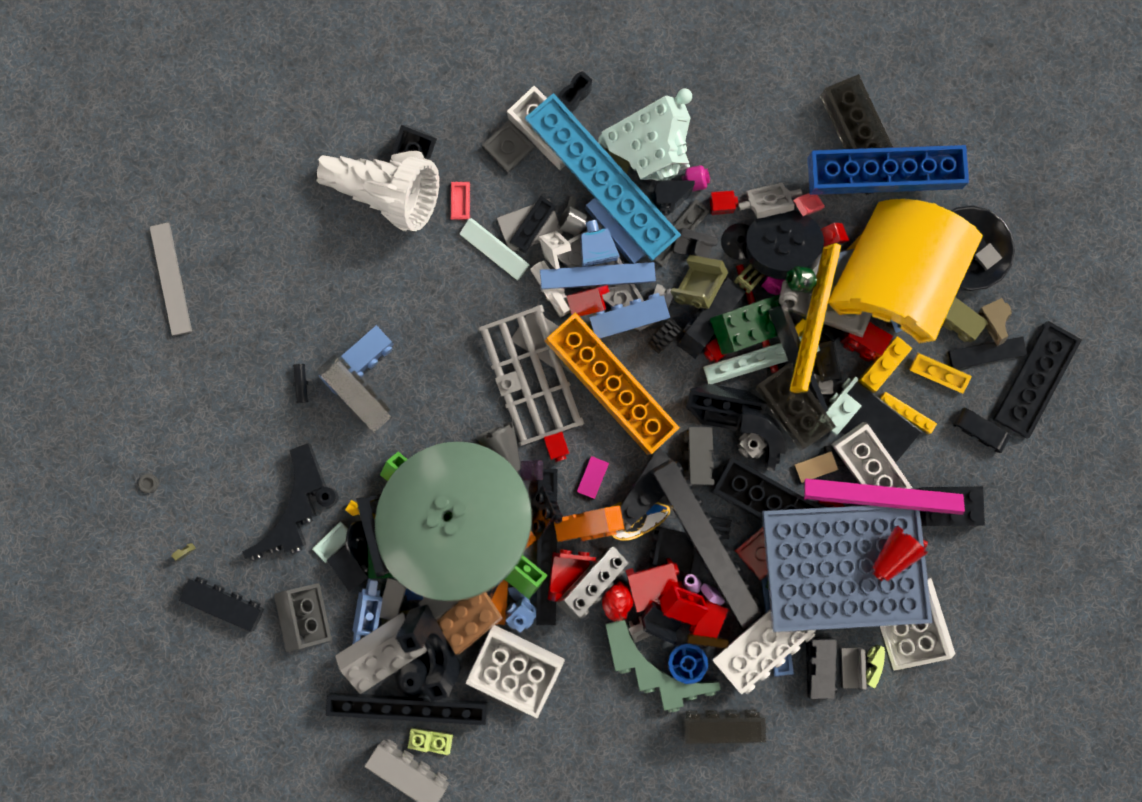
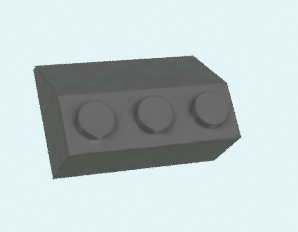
[274,583,332,652]

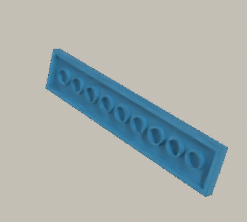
[525,93,681,261]

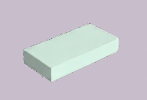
[312,522,348,563]

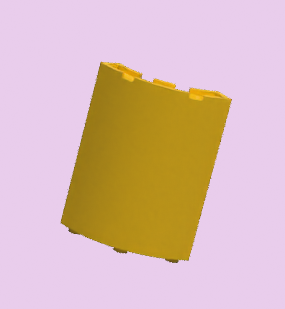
[828,199,983,344]

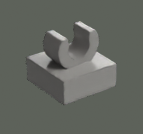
[629,616,652,643]

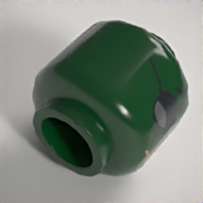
[786,266,817,293]

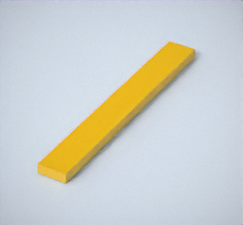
[790,243,841,393]

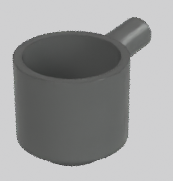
[558,196,588,237]

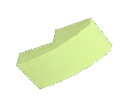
[866,645,885,688]
[408,728,453,755]

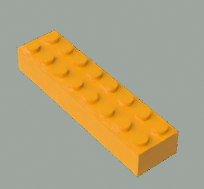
[545,312,680,455]

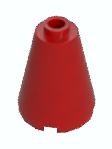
[872,525,928,582]

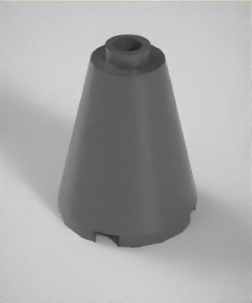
[476,422,521,474]

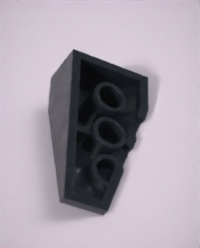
[389,125,437,163]

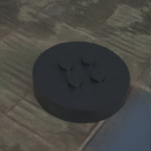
[746,210,824,280]

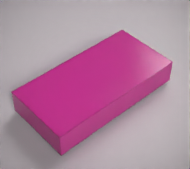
[577,456,609,499]

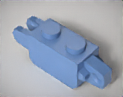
[352,579,382,644]

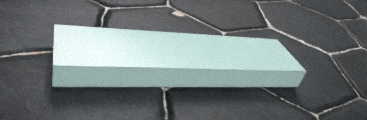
[460,218,530,280]

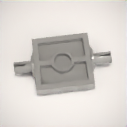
[738,182,802,219]

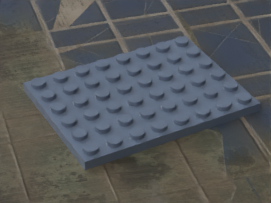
[762,506,932,632]

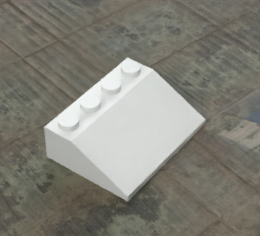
[880,578,955,671]
[466,625,565,718]

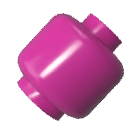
[682,165,710,192]

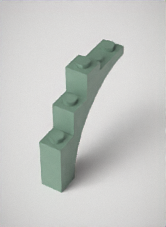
[605,620,721,713]

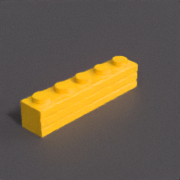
[880,392,937,434]

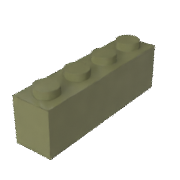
[942,297,988,342]

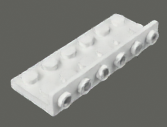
[712,609,816,695]

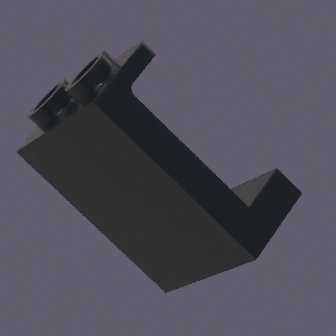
[649,527,701,575]

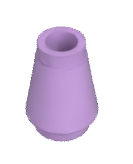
[682,574,702,594]

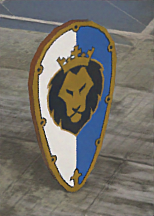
[611,502,670,541]

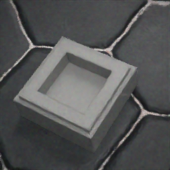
[974,244,1002,271]

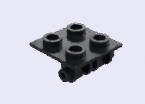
[531,485,563,540]

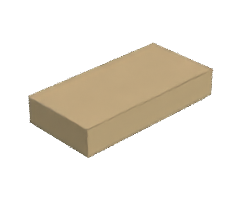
[795,451,839,483]

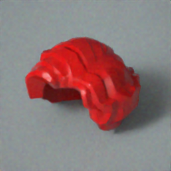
[602,582,633,621]

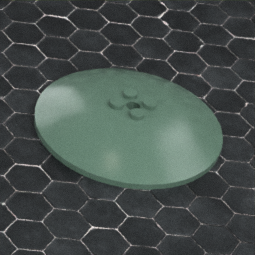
[375,442,532,601]

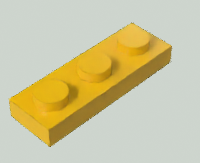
[909,352,972,393]

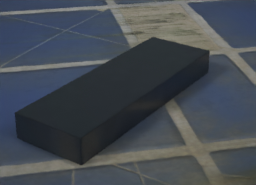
[510,196,557,253]

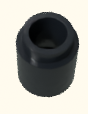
[316,487,339,507]

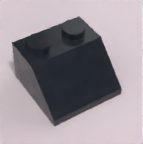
[654,180,695,216]

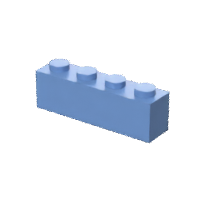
[585,198,646,264]
[590,293,670,339]
[319,325,394,395]

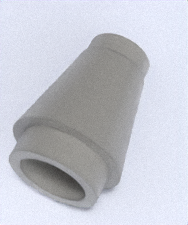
[779,280,798,309]

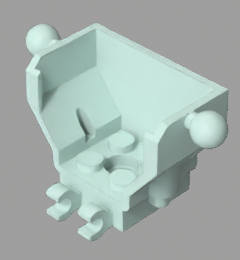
[598,88,692,180]

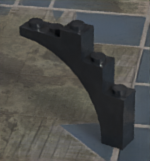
[242,443,327,561]

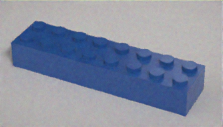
[807,145,969,195]

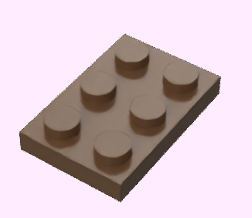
[437,592,503,654]

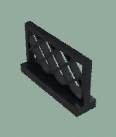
[356,494,390,578]

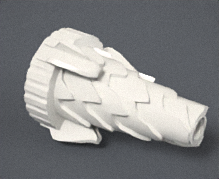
[317,151,439,231]

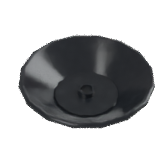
[951,205,1015,291]

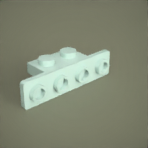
[804,377,861,438]

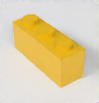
[858,336,912,393]

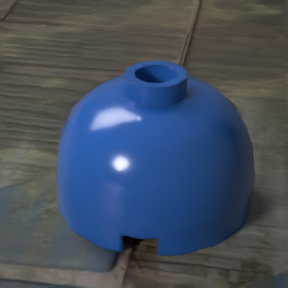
[668,643,708,684]

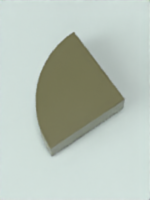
[171,543,196,561]

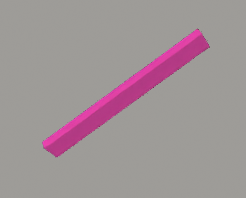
[804,479,965,515]

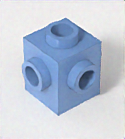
[506,597,537,633]

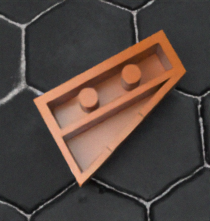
[554,505,624,542]

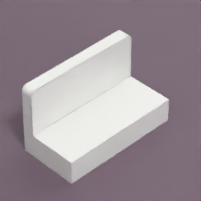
[539,231,571,269]

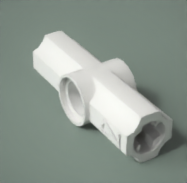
[530,261,571,317]

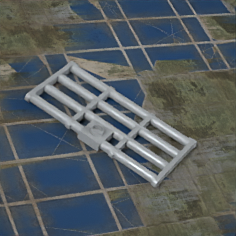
[478,305,584,446]

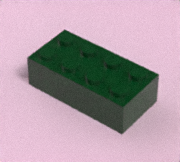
[710,294,790,355]

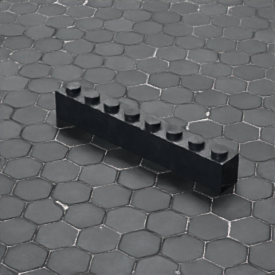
[325,693,488,725]

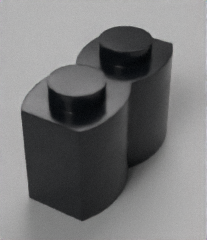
[558,71,592,113]

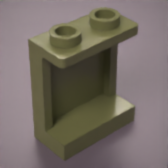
[670,255,728,309]

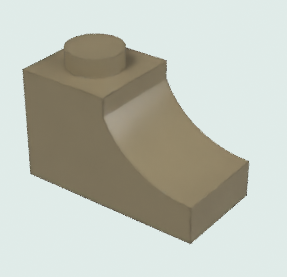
[978,298,1012,346]

